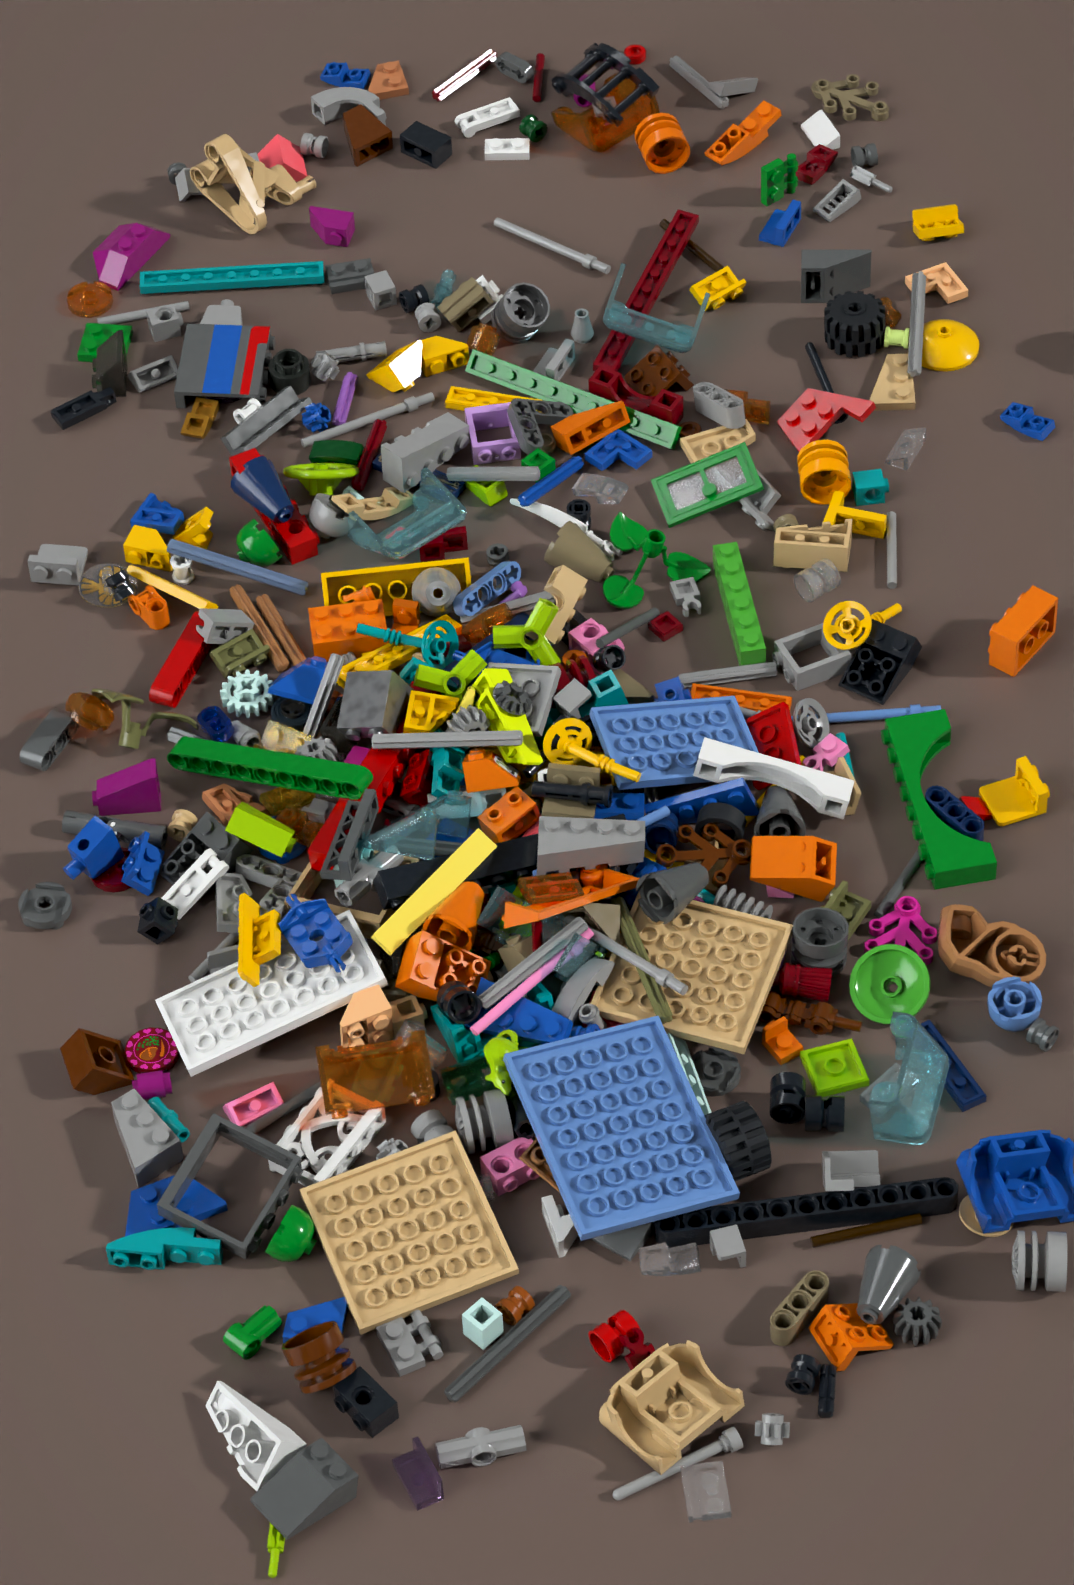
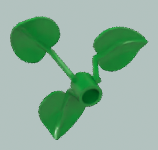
[603,512,711,609]

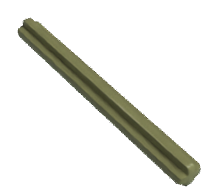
[610,896,673,1024]

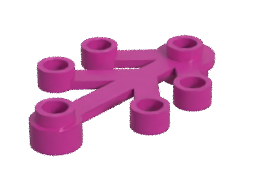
[864,896,938,965]

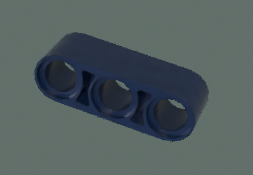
[925,785,985,841]

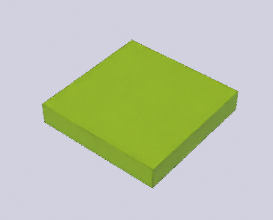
[800,1038,869,1097]

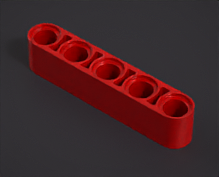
[149,611,213,708]

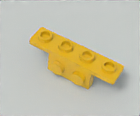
[238,893,281,987]

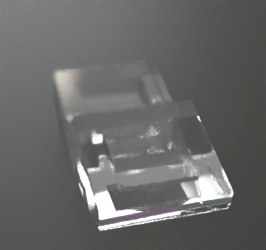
[572,473,629,504]
[638,1242,701,1276]

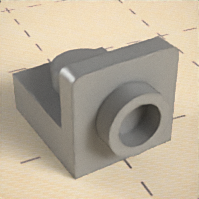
[301,798,336,831]

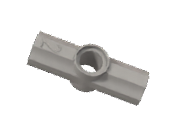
[334,843,404,908]
[435,1425,527,1469]

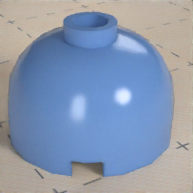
[987,977,1042,1032]

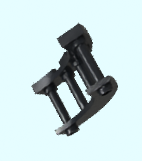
[551,43,659,127]

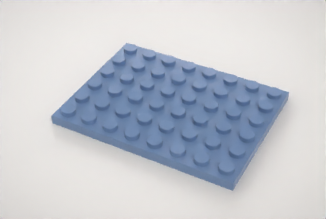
[503,1016,740,1241]

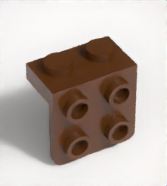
[624,345,694,396]

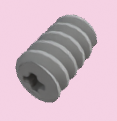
[713,885,773,919]

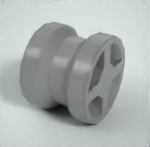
[415,302,441,332]

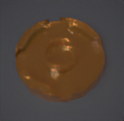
[67,281,113,318]
[65,692,114,731]

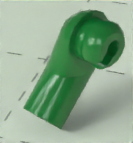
[483,952,501,972]

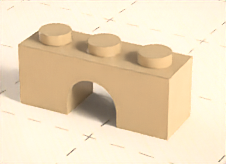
[525,565,588,645]

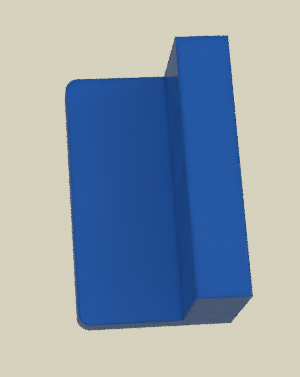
[759,200,801,247]

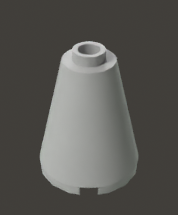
[412,567,461,617]

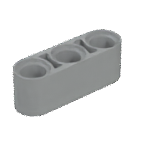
[693,382,746,429]

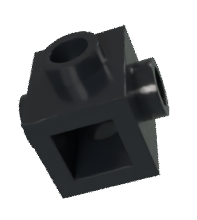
[137,897,179,945]

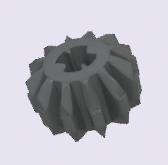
[893,1296,942,1347]

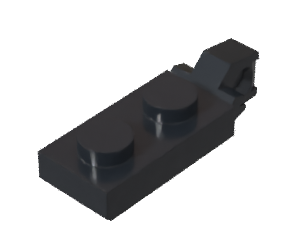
[51,387,117,430]

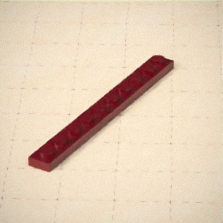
[593,209,699,372]

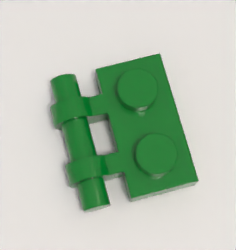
[761,153,798,207]

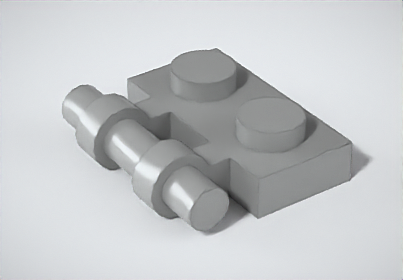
[376,1310,444,1377]

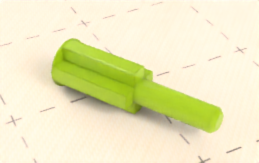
[267,1522,285,1578]

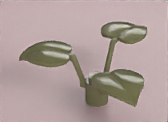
[91,689,199,749]

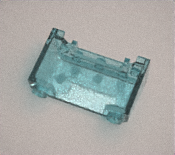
[869,1011,949,1145]

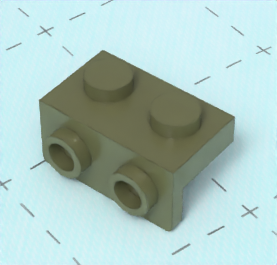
[209,629,270,679]
[820,880,871,940]

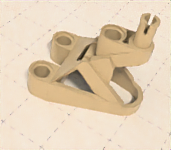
[190,134,316,234]

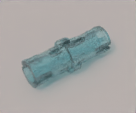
[430,270,457,312]

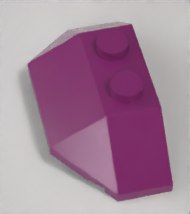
[93,223,170,291]

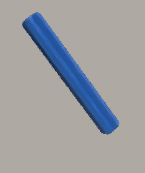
[518,456,584,507]

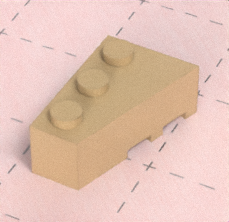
[773,519,852,572]

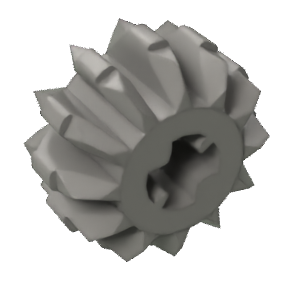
[446,705,491,750]
[295,736,339,761]

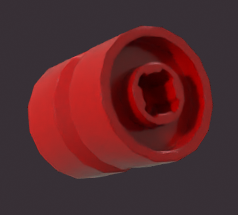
[588,1309,640,1363]

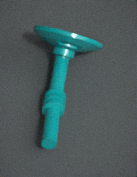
[356,620,459,670]

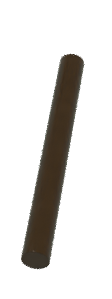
[660,219,724,272]
[810,1213,922,1248]

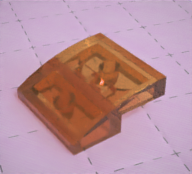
[518,872,584,904]

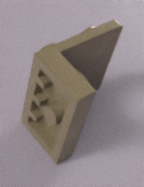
[542,763,601,819]

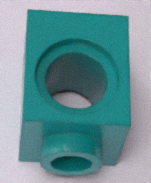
[852,469,889,506]

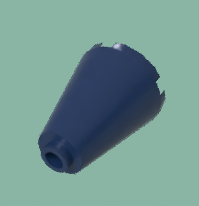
[231,456,294,523]

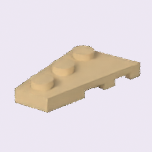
[869,354,915,411]
[680,419,756,476]

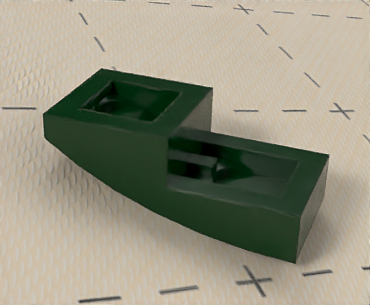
[309,440,364,465]

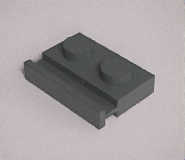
[325,258,374,294]

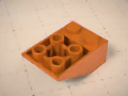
[750,836,837,902]
[395,930,491,1001]

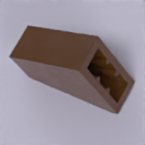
[343,104,393,167]

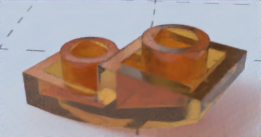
[725,389,770,425]
[461,603,513,643]
[275,806,323,847]

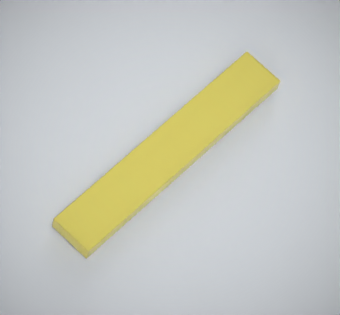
[371,828,497,956]

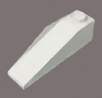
[205,1381,307,1491]

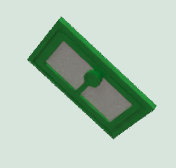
[651,442,764,528]

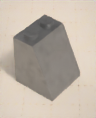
[337,670,415,741]

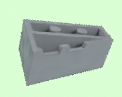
[111,1089,184,1188]

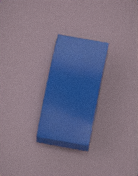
[320,62,371,90]
[1000,402,1056,441]

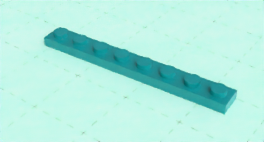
[140,261,324,294]

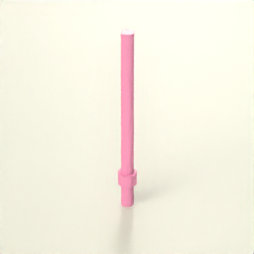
[470,928,594,1036]

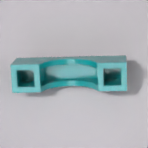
[534,670,628,750]

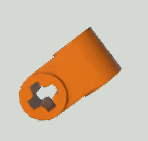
[128,585,170,630]

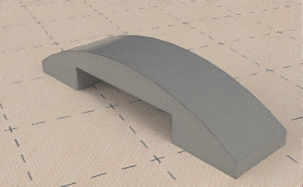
[552,957,615,1038]

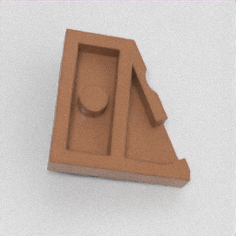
[368,60,409,100]
[202,783,272,827]

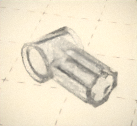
[393,1018,448,1070]

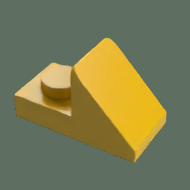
[172,506,214,549]

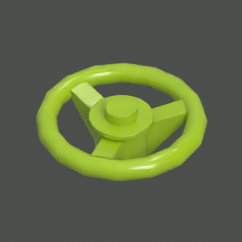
[283,463,359,496]

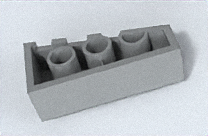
[537,816,645,877]

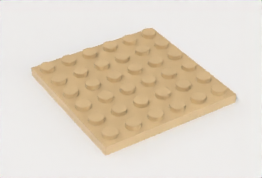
[590,891,793,1054]
[299,1130,519,1335]

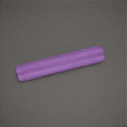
[332,372,358,426]

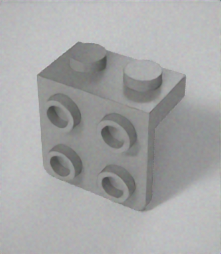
[27,544,88,586]

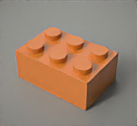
[988,585,1058,677]
[308,599,389,662]

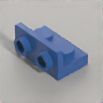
[121,831,164,896]

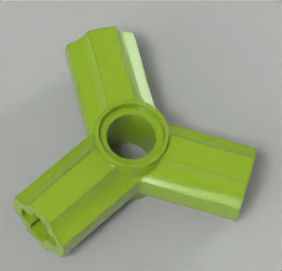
[493,598,561,666]
[413,649,488,719]

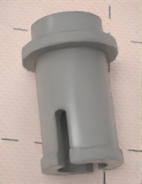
[579,1003,607,1030]

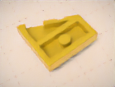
[403,690,460,733]

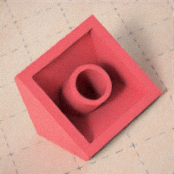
[257,134,307,182]

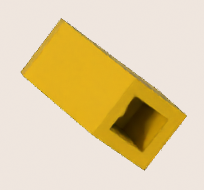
[421,336,469,377]
[123,525,173,572]

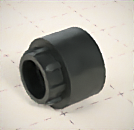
[269,349,311,395]

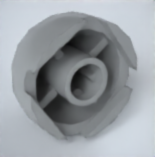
[309,493,358,539]

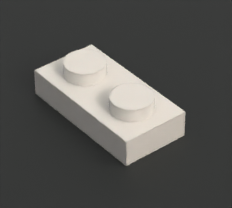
[485,138,530,160]

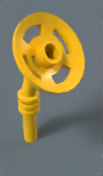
[823,601,902,650]
[543,718,641,782]

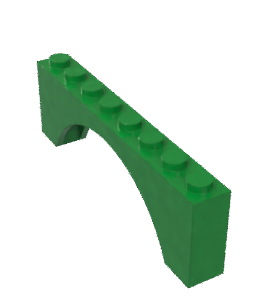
[881,709,997,890]

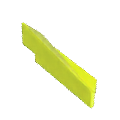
[473,668,543,765]

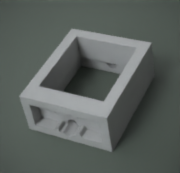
[772,623,851,691]

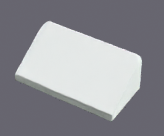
[801,109,840,150]

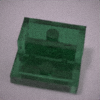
[439,1054,498,1105]

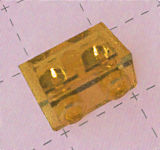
[253,720,316,754]

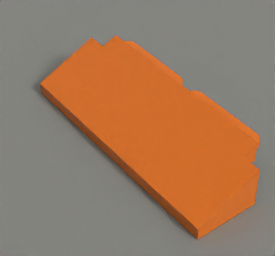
[501,869,640,929]

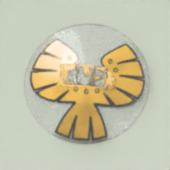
[78,563,137,608]

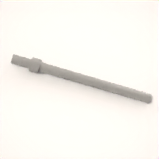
[494,217,611,274]
[301,392,435,448]
[564,914,688,995]

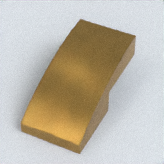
[181,397,220,439]

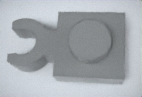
[670,577,701,617]

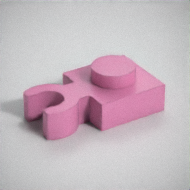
[803,733,850,771]

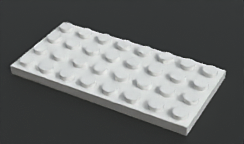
[155,910,388,1077]

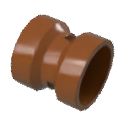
[495,1286,535,1326]

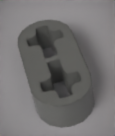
[495,52,534,83]

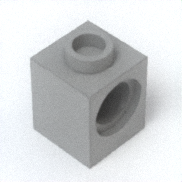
[364,270,397,311]
[146,304,184,342]

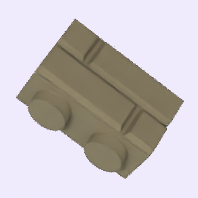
[437,277,494,332]

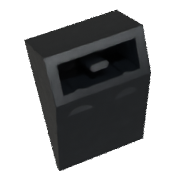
[838,619,922,705]

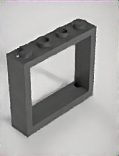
[157,1113,303,1259]

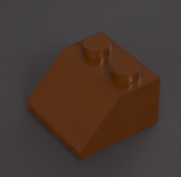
[60,1028,134,1095]

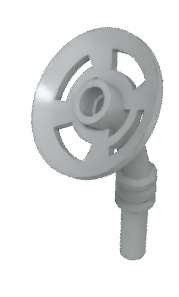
[739,698,829,749]

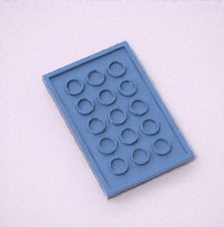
[589,696,759,790]

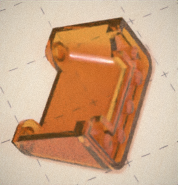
[551,73,659,153]
[315,1030,435,1119]

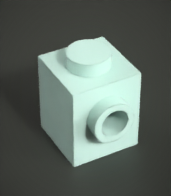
[462,1297,504,1350]

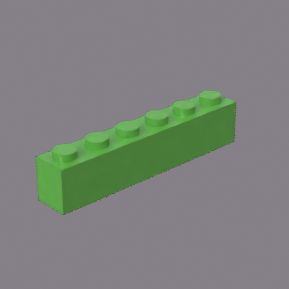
[713,542,766,666]

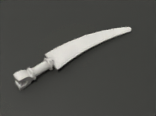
[510,498,623,561]

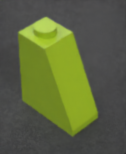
[225,802,297,858]

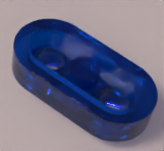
[197,706,235,742]

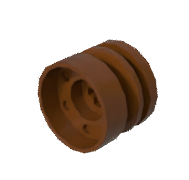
[282,1321,357,1394]

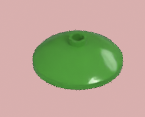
[849,944,930,1025]

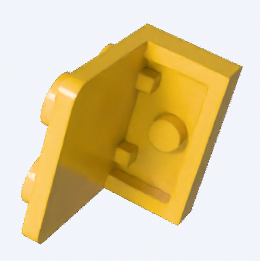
[979,756,1050,826]

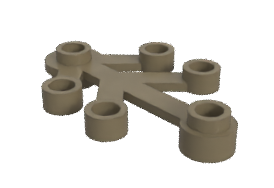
[811,74,889,121]

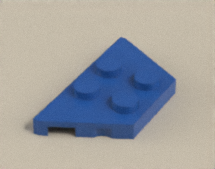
[125,1175,228,1236]

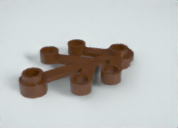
[655,823,752,888]

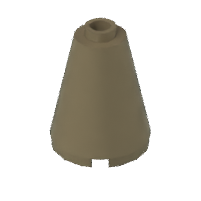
[544,521,615,583]

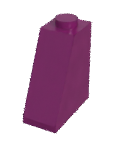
[92,758,161,816]

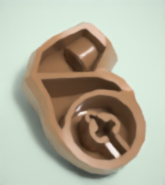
[938,904,1046,987]

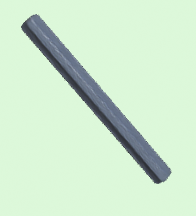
[167,539,309,596]

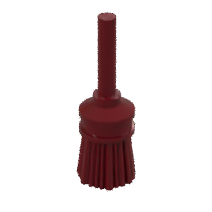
[772,962,832,1003]

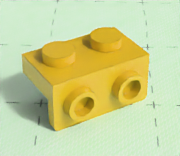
[912,204,964,241]
[689,266,747,312]

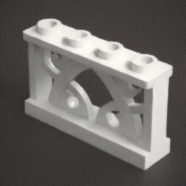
[268,1080,386,1187]

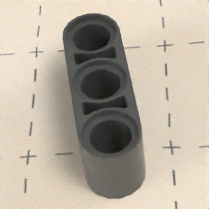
[20,707,80,771]

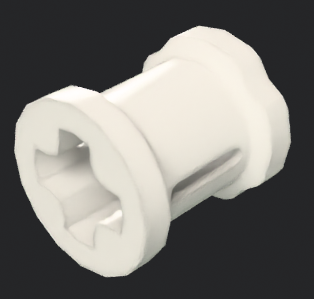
[233,398,262,424]
[170,555,194,585]

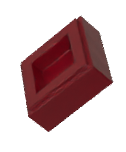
[648,611,683,642]

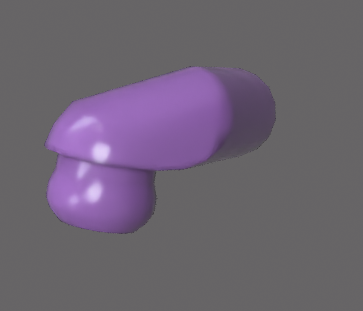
[499,581,527,604]

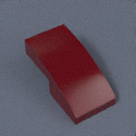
[796,144,838,185]
[419,526,468,562]

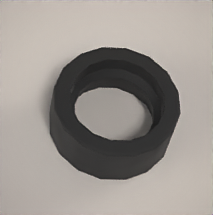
[695,803,747,848]

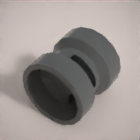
[851,143,878,167]

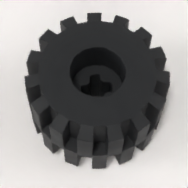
[824,291,885,358]
[704,1101,772,1181]

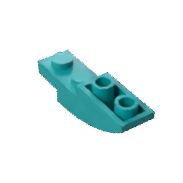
[430,728,465,806]
[106,1227,223,1270]

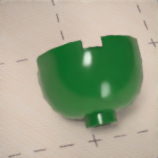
[236,519,283,568]
[265,1205,317,1262]

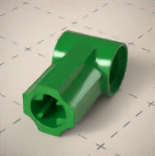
[223,1305,282,1360]

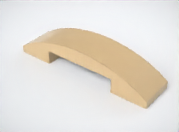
[331,487,417,520]

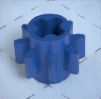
[302,403,331,433]

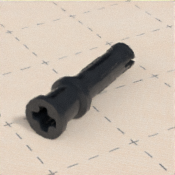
[532,780,613,808]

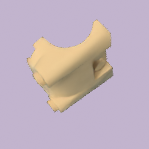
[599,1340,745,1475]

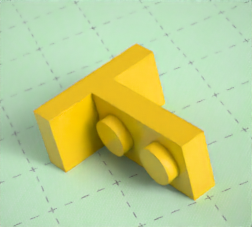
[823,491,887,539]

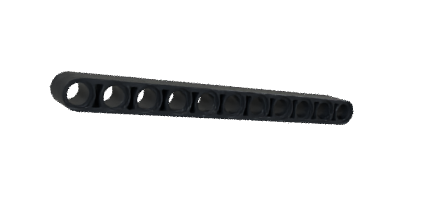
[655,1177,958,1249]

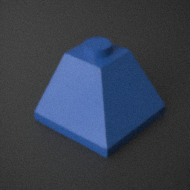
[268,656,328,705]

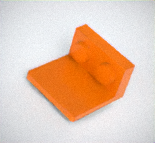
[808,1303,894,1371]

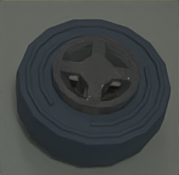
[271,697,312,734]

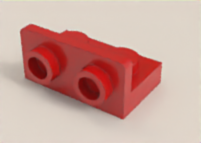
[400,749,433,811]

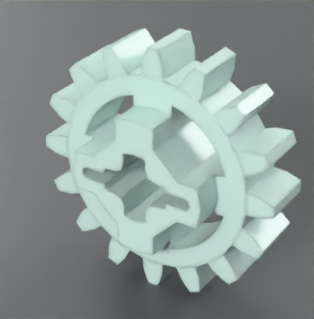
[220,669,275,718]

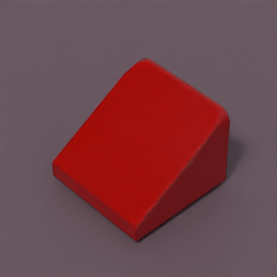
[959,796,993,821]

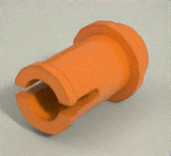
[342,585,376,603]

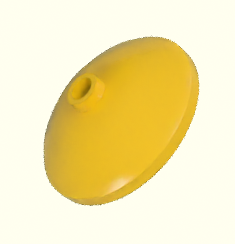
[908,319,979,372]

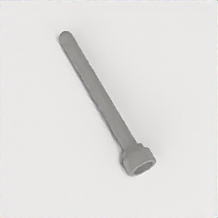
[612,1427,743,1501]

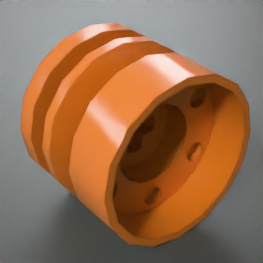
[635,113,690,174]

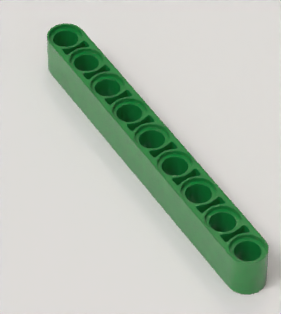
[167,736,373,800]

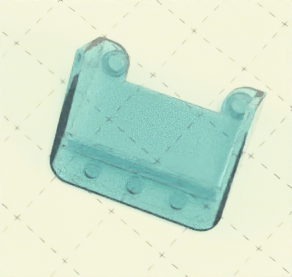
[347,467,466,559]
[362,790,472,860]

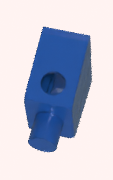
[63,816,125,880]

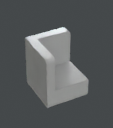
[175,168,203,202]
[553,678,592,719]
[710,1225,746,1268]

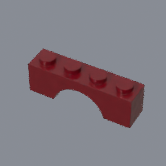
[588,365,684,425]

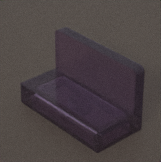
[392,1436,444,1511]

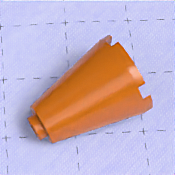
[422,882,484,951]

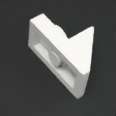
[541,1195,578,1258]

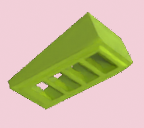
[464,465,508,507]

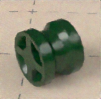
[519,114,548,142]

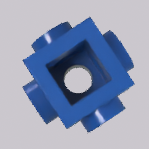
[654,676,692,702]

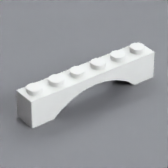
[693,737,854,819]

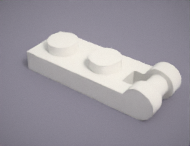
[454,97,520,138]
[162,848,229,920]

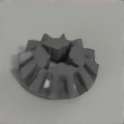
[493,680,532,715]

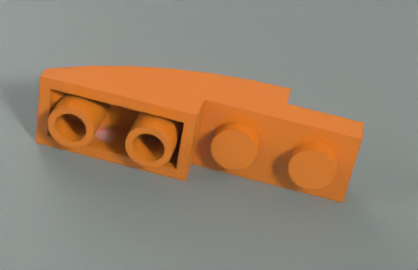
[704,100,782,165]

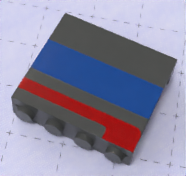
[174,324,275,408]

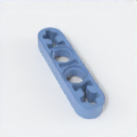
[453,561,521,617]

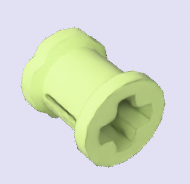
[884,327,910,349]

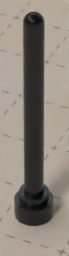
[805,342,848,424]

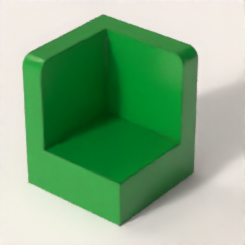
[521,448,556,483]

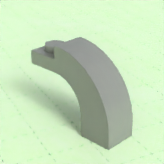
[311,87,387,126]

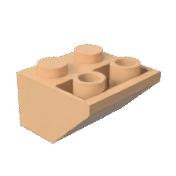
[340,985,393,1058]

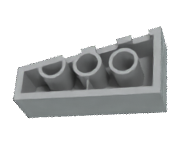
[381,412,470,493]

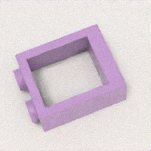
[464,402,521,465]

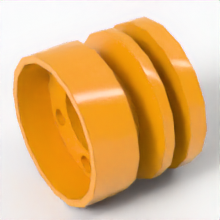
[797,439,851,505]

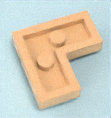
[905,262,968,304]

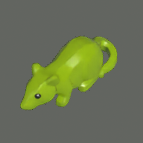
[483,1029,519,1095]

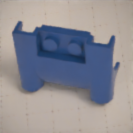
[956,1130,1074,1234]

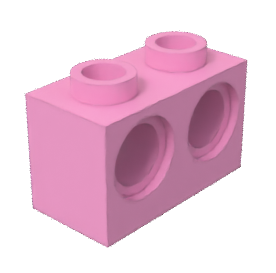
[568,618,625,675]
[480,1137,540,1196]

